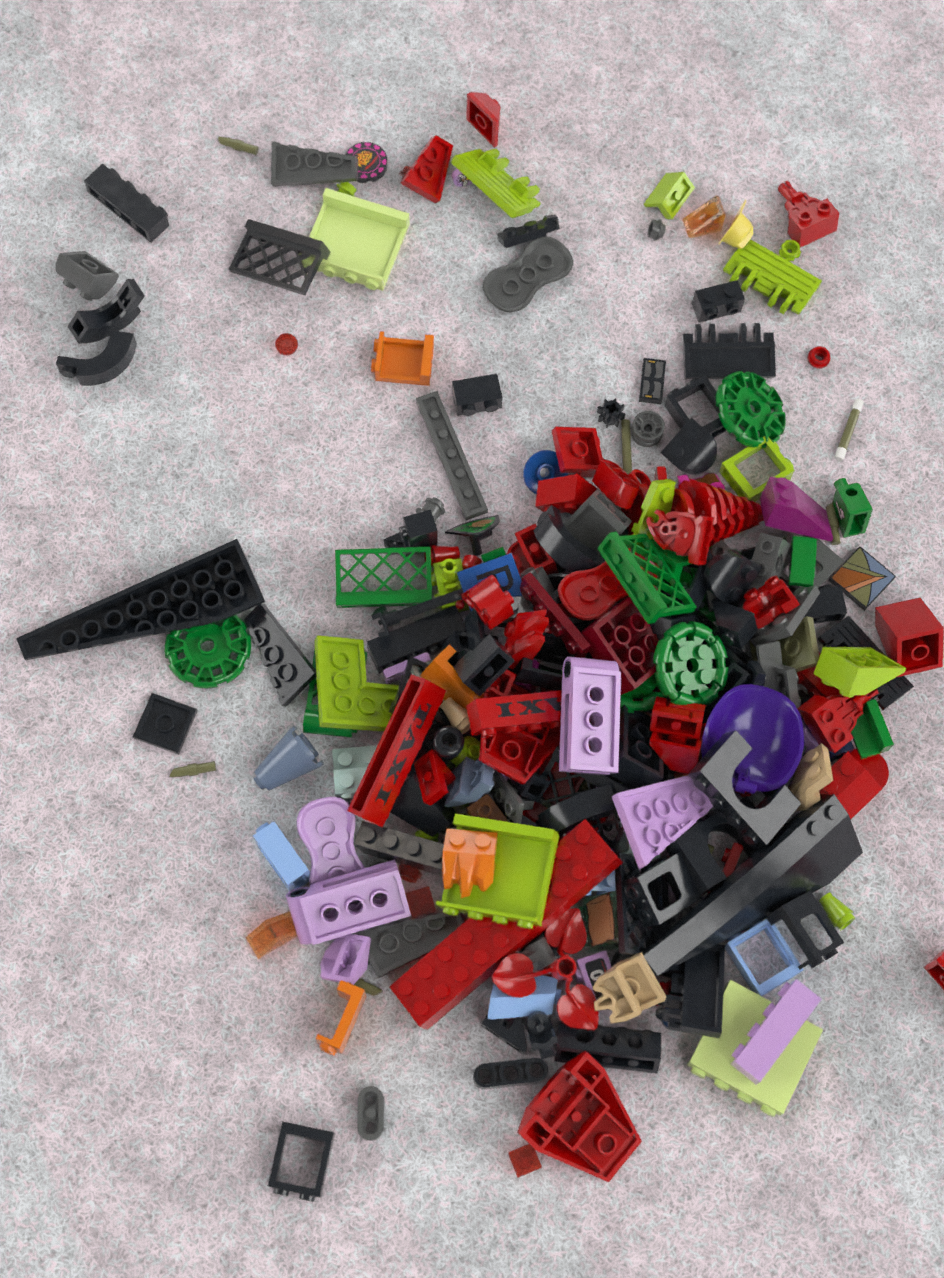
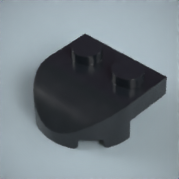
[660,417,717,474]
[704,549,762,606]

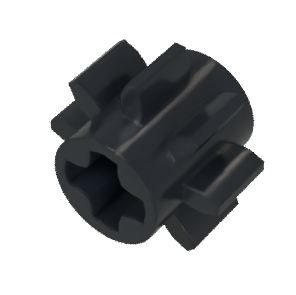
[597,398,626,428]

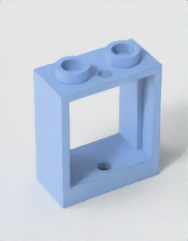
[253,821,310,892]
[725,919,804,996]

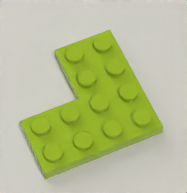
[314,635,399,732]

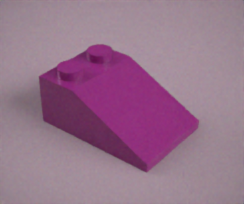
[760,476,833,542]

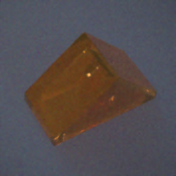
[682,195,726,238]
[246,911,297,960]

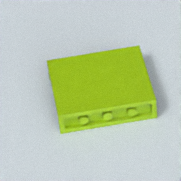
[436,814,559,929]

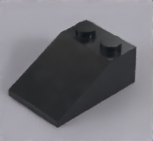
[610,704,664,789]

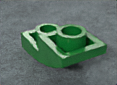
[788,536,817,587]

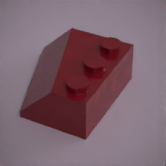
[580,597,666,695]

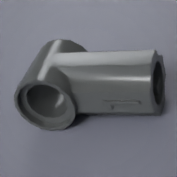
[520,937,557,971]

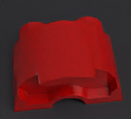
[462,575,514,630]
[743,576,800,629]

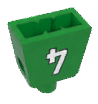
[832,478,873,538]

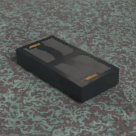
[639,358,666,404]

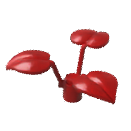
[492,908,599,1030]

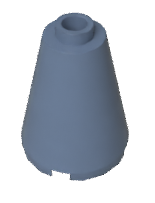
[253,725,324,791]

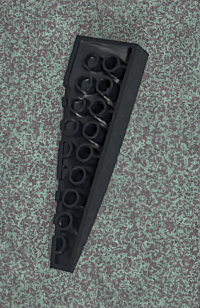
[643,794,863,976]

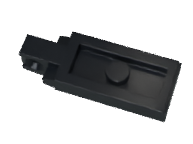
[497,214,560,248]

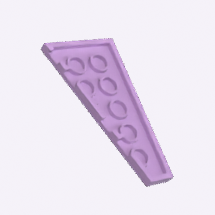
[611,775,734,869]

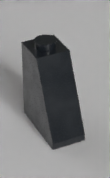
[390,773,457,837]

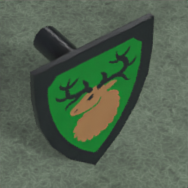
[445,515,500,556]

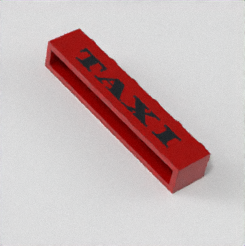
[347,674,447,828]
[466,690,592,738]

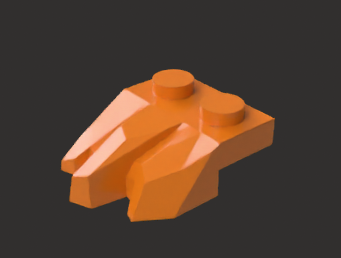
[442,829,498,898]

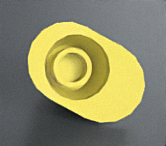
[718,200,753,249]

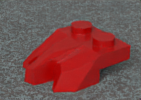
[504,610,549,669]

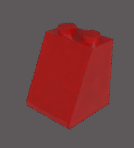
[875,597,944,677]

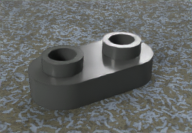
[357,1086,384,1141]

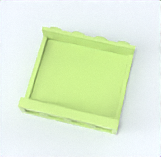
[299,188,410,291]
[687,980,823,1117]

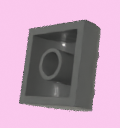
[56,251,119,301]

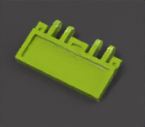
[451,149,541,219]
[723,239,822,315]

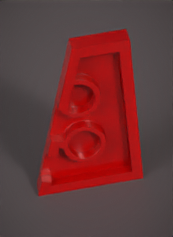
[400,135,453,204]

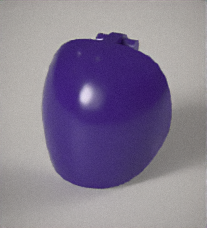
[701,684,804,794]

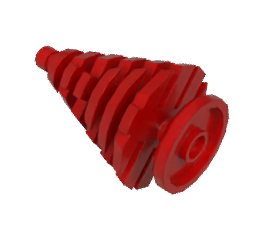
[670,478,764,547]

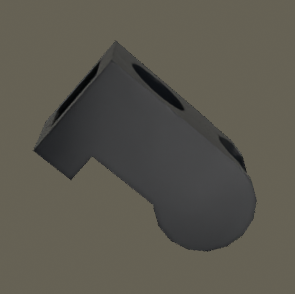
[509,770,551,803]

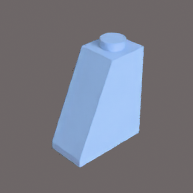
[488,976,561,1019]

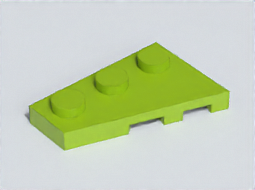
[631,479,676,548]

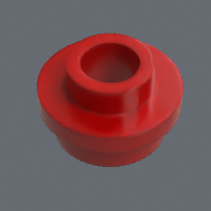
[808,346,831,369]

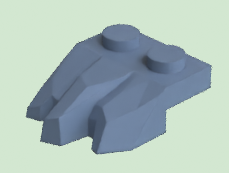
[442,757,495,807]

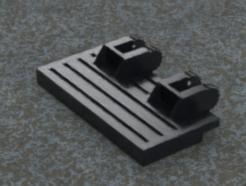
[683,323,776,379]
[818,616,914,710]
[655,944,725,1038]

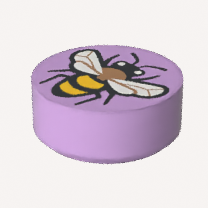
[452,169,472,187]

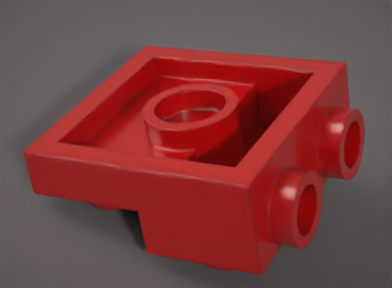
[551,426,604,478]

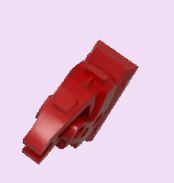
[646,510,715,565]

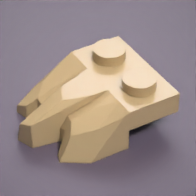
[788,743,833,811]
[592,952,666,1023]

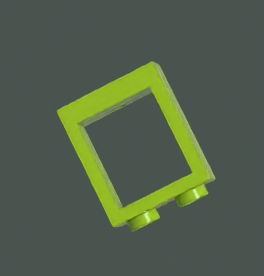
[719,436,795,502]

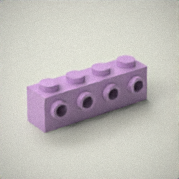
[731,979,821,1084]

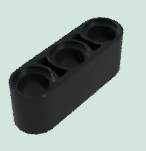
[473,1058,549,1090]

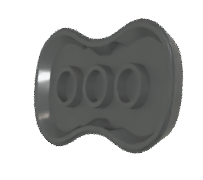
[482,236,574,313]

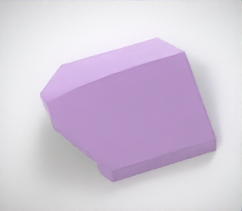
[320,934,371,985]

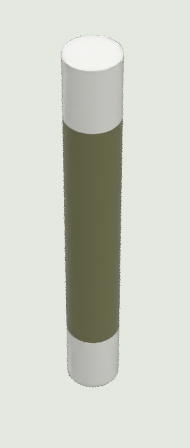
[834,399,864,462]

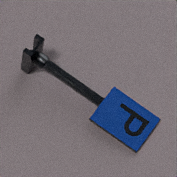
[371,553,522,638]

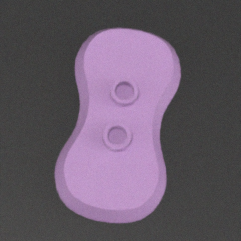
[297,797,365,904]

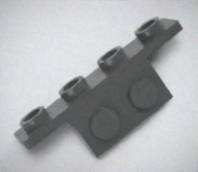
[756,641,801,716]
[490,770,534,824]

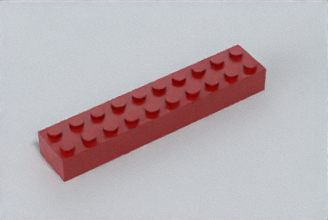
[389,819,622,1030]

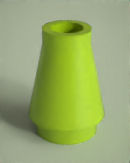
[819,892,855,931]

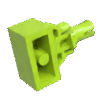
[431,558,470,612]

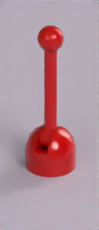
[455,555,482,609]

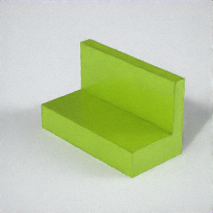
[643,172,695,219]

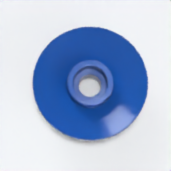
[523,450,568,495]

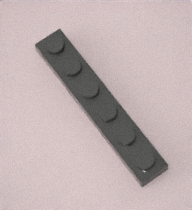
[416,391,488,520]

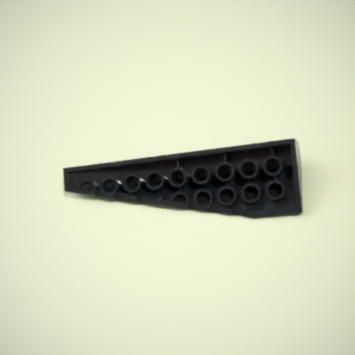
[16,539,265,660]

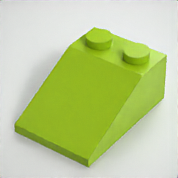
[814,647,906,698]

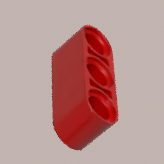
[592,459,640,509]

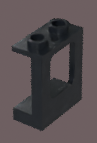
[623,852,701,927]
[766,891,844,970]

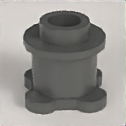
[416,497,445,526]

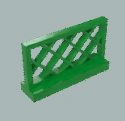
[597,532,697,624]
[335,547,432,608]

